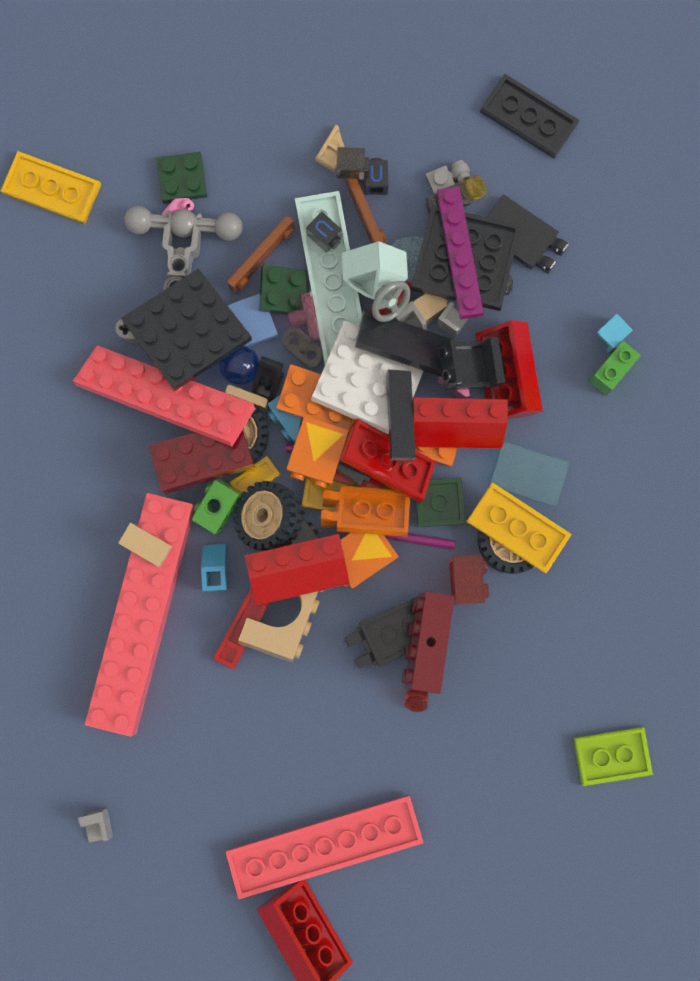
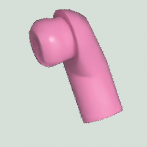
[161,198,194,215]

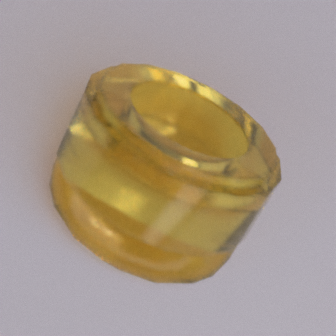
[463,175,486,201]

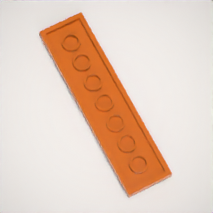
[276,364,457,467]

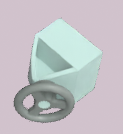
[342,241,410,322]

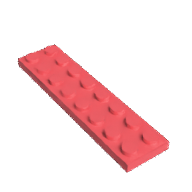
[73,346,255,446]
[226,795,424,899]

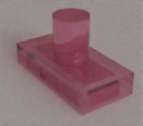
[288,291,320,340]

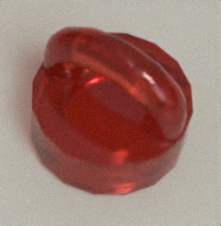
[404,690,429,712]

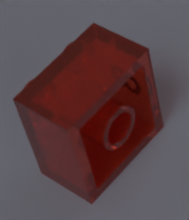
[448,555,489,605]

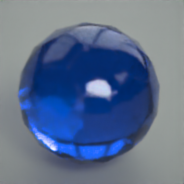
[219,345,259,385]

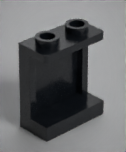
[438,337,505,390]

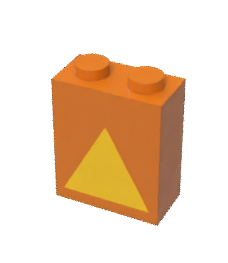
[286,416,349,488]
[340,532,399,589]

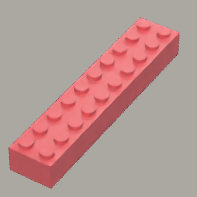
[85,493,195,737]

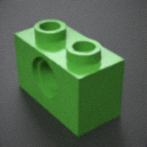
[589,341,641,395]
[192,479,242,534]

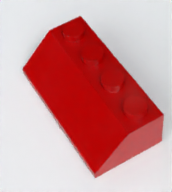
[475,320,543,419]
[413,398,508,449]
[245,534,350,606]
[257,880,353,981]

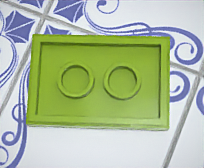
[573,727,653,786]

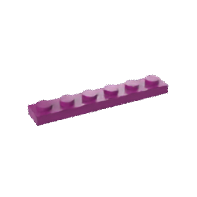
[436,187,484,320]

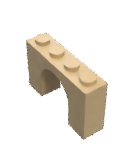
[238,590,324,663]

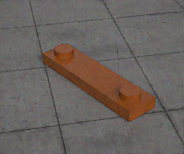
[342,162,386,244]
[227,216,295,294]

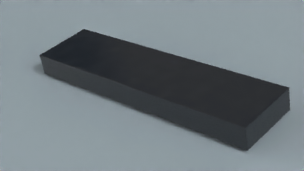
[386,369,416,461]

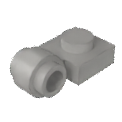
[425,160,471,197]

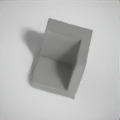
[394,301,427,330]
[436,301,469,339]
[78,808,113,843]

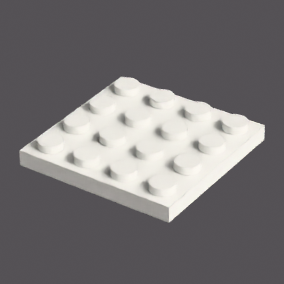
[311,321,423,434]

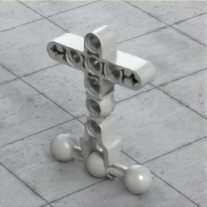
[115,205,243,344]

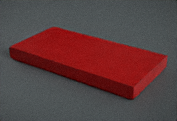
[340,419,436,503]

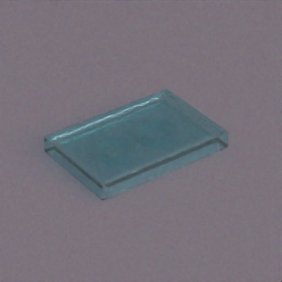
[490,441,570,507]

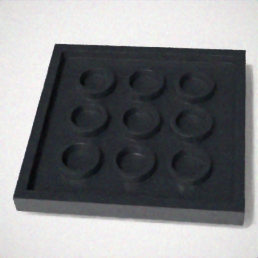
[411,205,521,311]
[121,268,252,392]

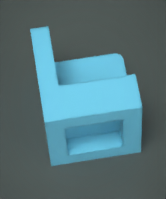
[597,314,633,353]

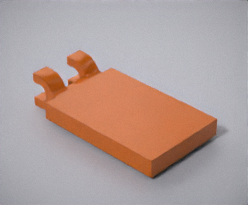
[321,486,410,537]

